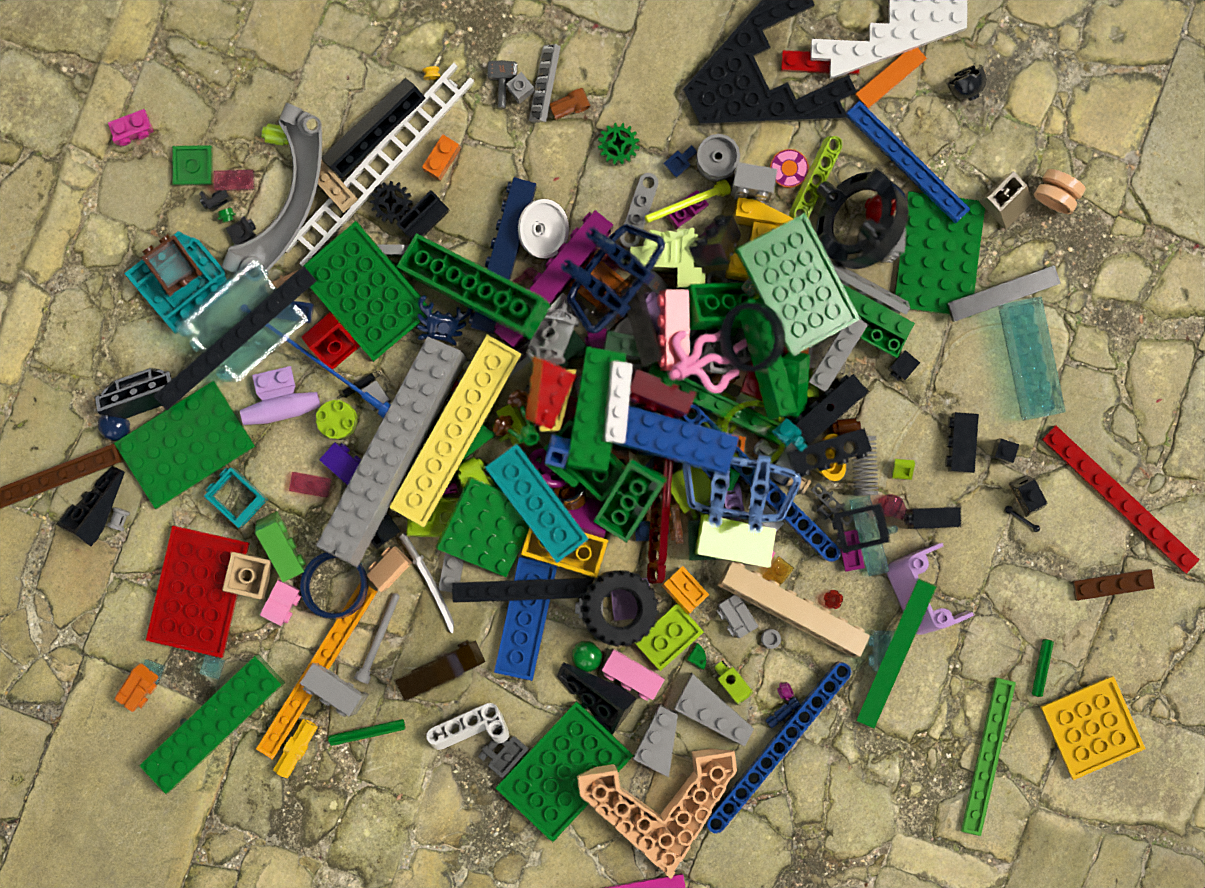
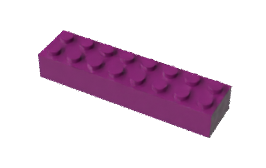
[495,210,613,350]

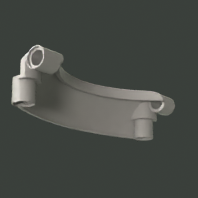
[222,103,322,281]

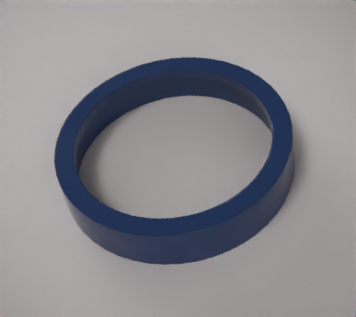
[300,552,368,619]

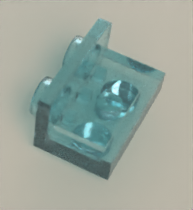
[868,630,895,671]

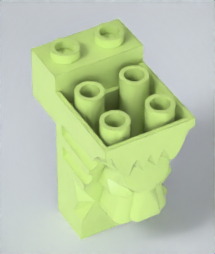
[630,228,705,290]

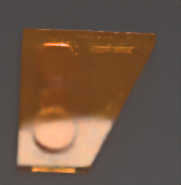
[669,504,684,544]

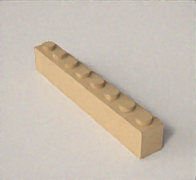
[718,562,870,658]

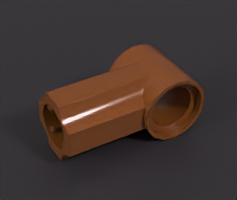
[549,88,591,120]

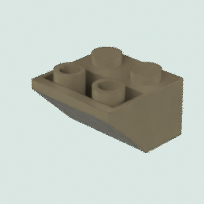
[979,171,1033,230]

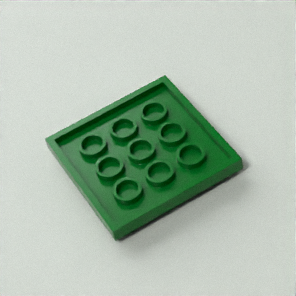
[436,477,529,577]

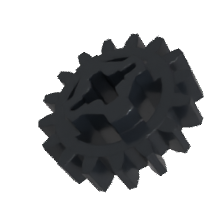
[370,181,413,224]

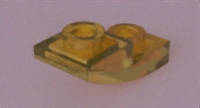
[762,556,794,587]

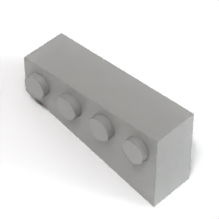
[674,673,754,746]

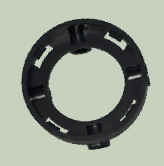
[816,167,908,269]

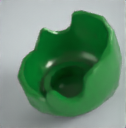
[572,641,602,672]

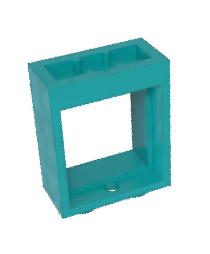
[204,467,268,528]

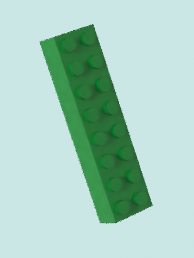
[396,233,551,340]
[139,654,286,794]

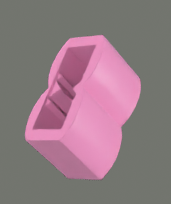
[260,580,302,626]

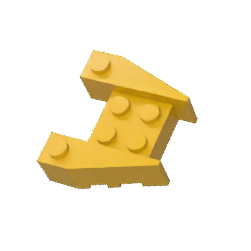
[725,197,793,281]

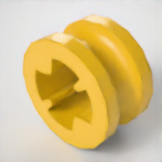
[422,66,441,80]

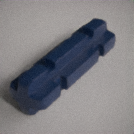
[765,697,800,728]

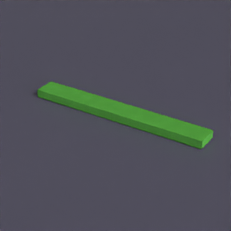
[961,677,1016,836]

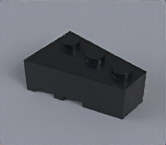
[689,214,741,267]

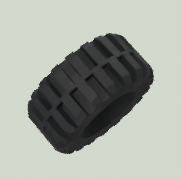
[580,570,659,646]

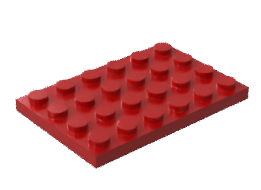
[145,525,250,658]

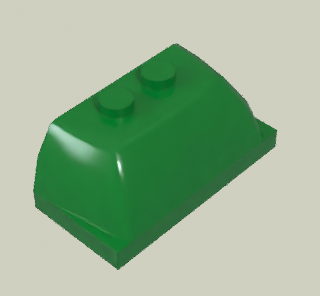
[593,459,668,543]

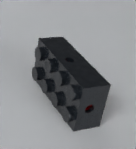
[792,374,869,445]

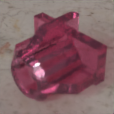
[878,494,907,521]

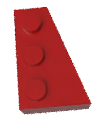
[525,356,576,430]

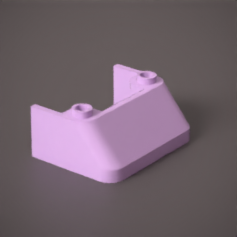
[886,542,974,635]

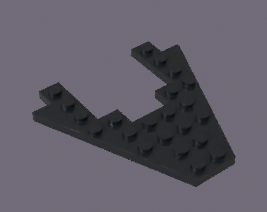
[683,0,857,125]

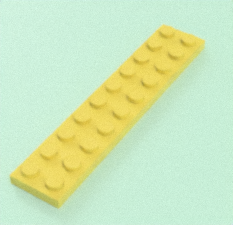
[389,335,522,527]

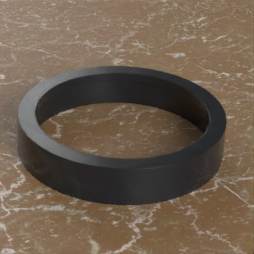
[720,302,785,372]

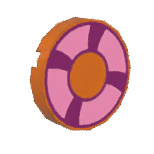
[770,149,809,188]

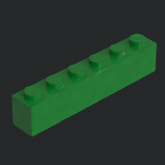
[739,298,797,420]

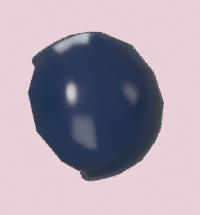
[97,415,130,441]

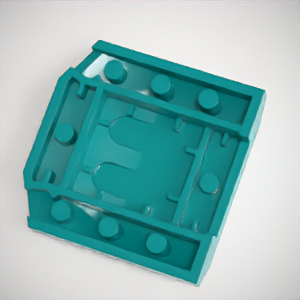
[124,231,229,334]

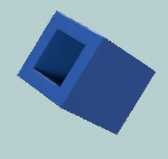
[545,435,571,468]

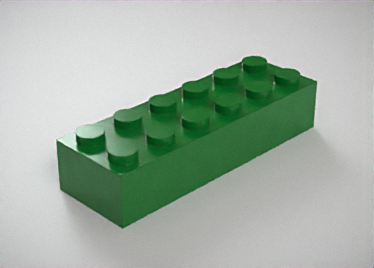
[566,347,626,474]

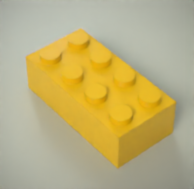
[521,527,608,578]

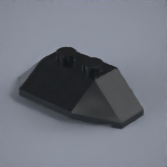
[95,368,172,419]

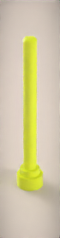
[644,179,731,223]

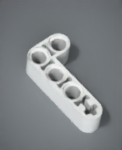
[426,703,509,750]

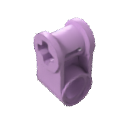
[724,483,745,521]

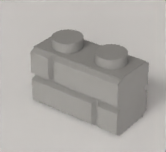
[716,594,759,639]

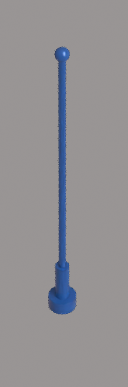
[240,304,391,419]

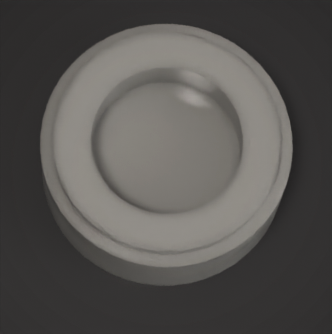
[761,629,781,649]

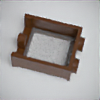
[140,234,202,296]

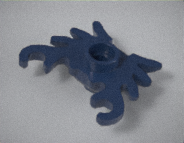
[417,295,473,346]

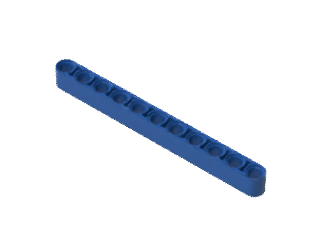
[682,405,840,562]
[706,661,851,834]

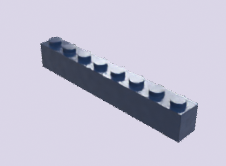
[469,177,537,335]

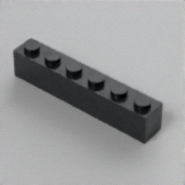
[321,77,426,179]

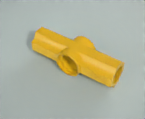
[273,718,318,778]

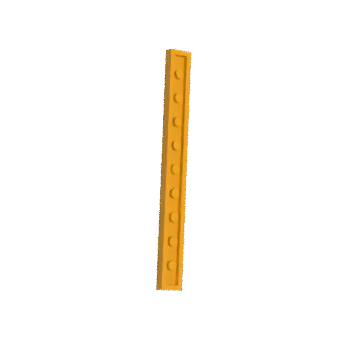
[256,581,378,760]

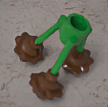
[493,389,540,445]

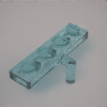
[849,495,898,576]

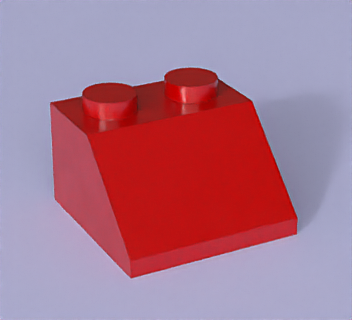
[301,312,360,369]

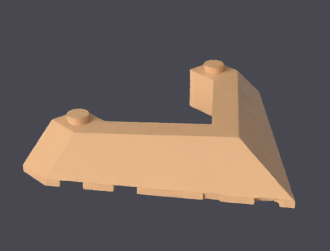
[578,749,737,879]

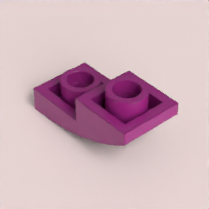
[666,189,709,230]

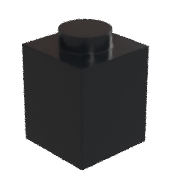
[888,350,920,382]
[990,438,1020,464]

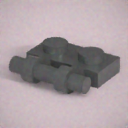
[478,729,529,779]

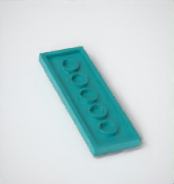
[485,444,589,563]

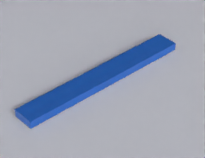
[846,101,970,224]

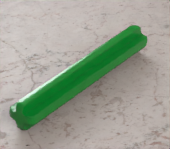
[328,719,406,746]

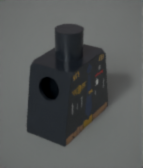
[1009,475,1048,517]

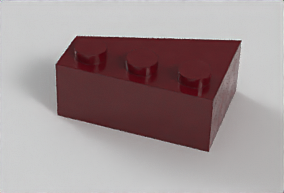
[629,370,696,419]

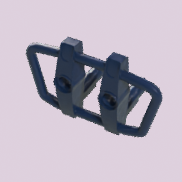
[561,224,665,334]

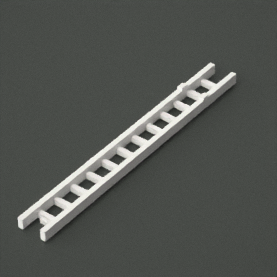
[286,63,474,266]

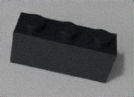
[945,412,979,473]

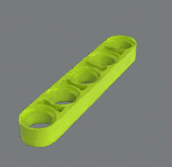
[789,136,843,219]

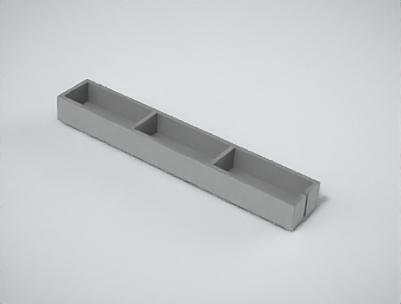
[316,336,467,567]

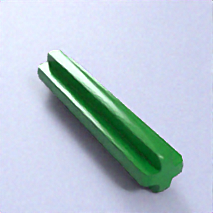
[1032,639,1054,697]

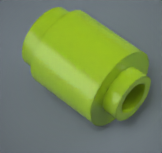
[262,123,289,146]

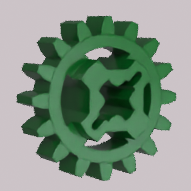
[598,123,640,166]

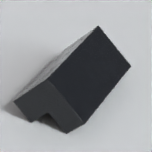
[396,190,450,241]

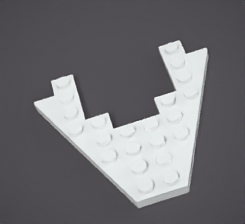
[811,0,967,79]

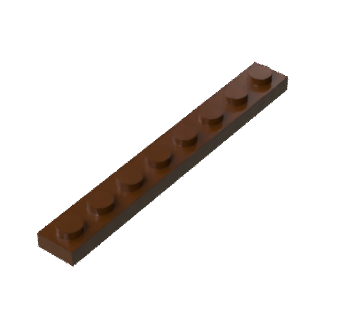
[0,444,123,509]

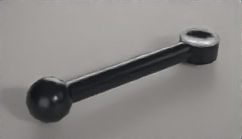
[1005,506,1040,532]

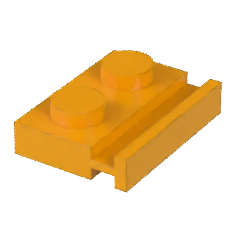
[661,566,709,614]

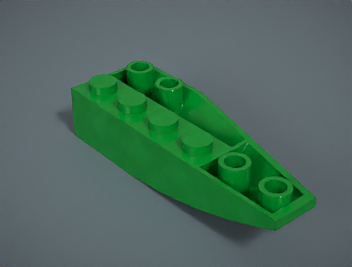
[842,284,915,358]

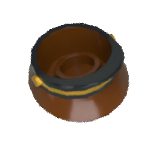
[552,482,587,510]

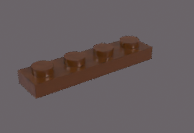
[1072,569,1155,601]

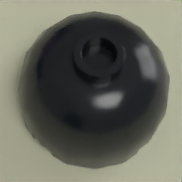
[946,65,987,101]

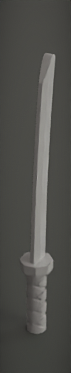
[399,533,454,633]

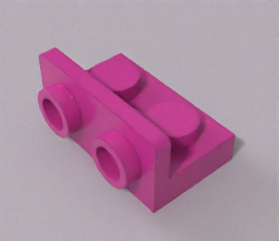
[108,109,154,146]

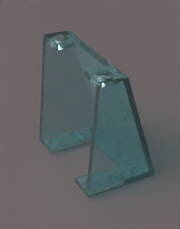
[175,259,308,382]

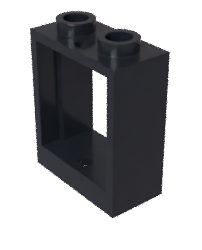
[831,503,891,553]
[904,507,962,529]

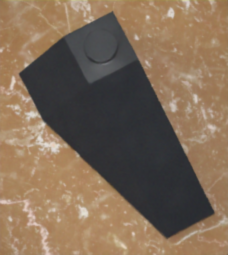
[56,466,125,546]
[557,662,637,735]

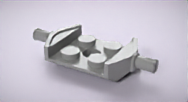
[526,299,579,365]

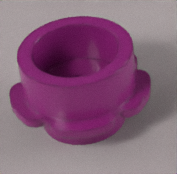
[777,682,794,701]

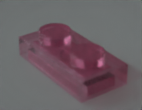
[214,169,255,191]
[289,472,332,498]

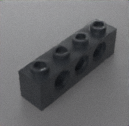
[787,428,872,477]

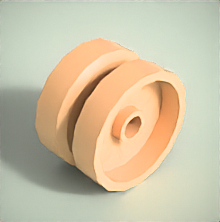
[1034,169,1086,215]

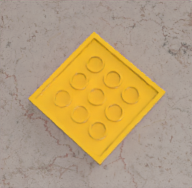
[1040,676,1146,780]

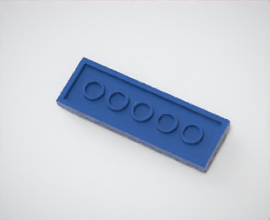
[613,406,739,476]
[494,557,557,681]

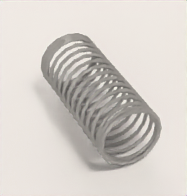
[852,436,879,496]

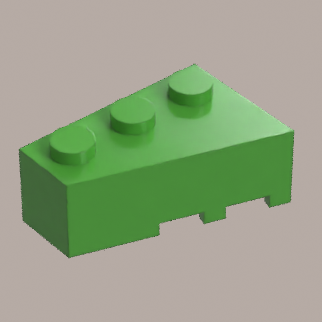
[255,511,306,582]

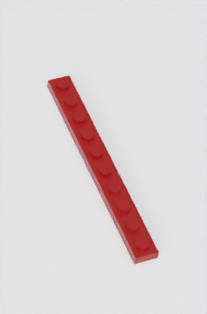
[1041,425,1200,574]

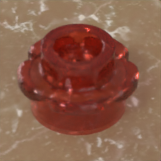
[824,590,843,609]

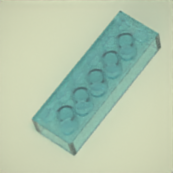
[998,296,1066,421]

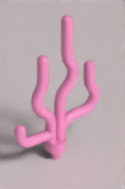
[669,330,748,393]

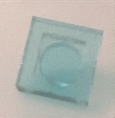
[200,654,226,679]
[144,659,165,685]

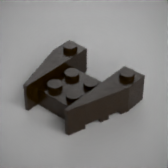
[394,640,486,702]

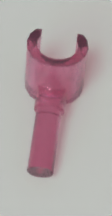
[512,267,538,284]

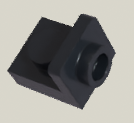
[199,190,233,212]
[226,216,257,245]

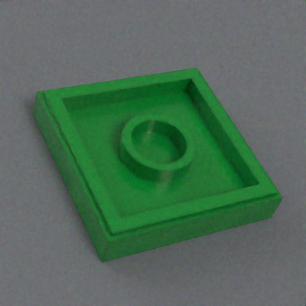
[172,145,213,186]

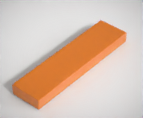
[855,48,927,109]

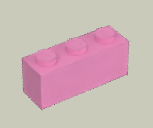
[602,649,665,701]

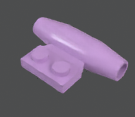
[240,366,321,425]

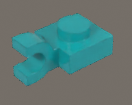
[773,419,807,452]

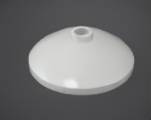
[518,199,569,258]

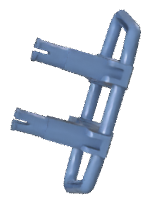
[683,455,801,533]

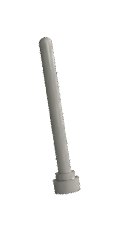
[354,593,399,684]

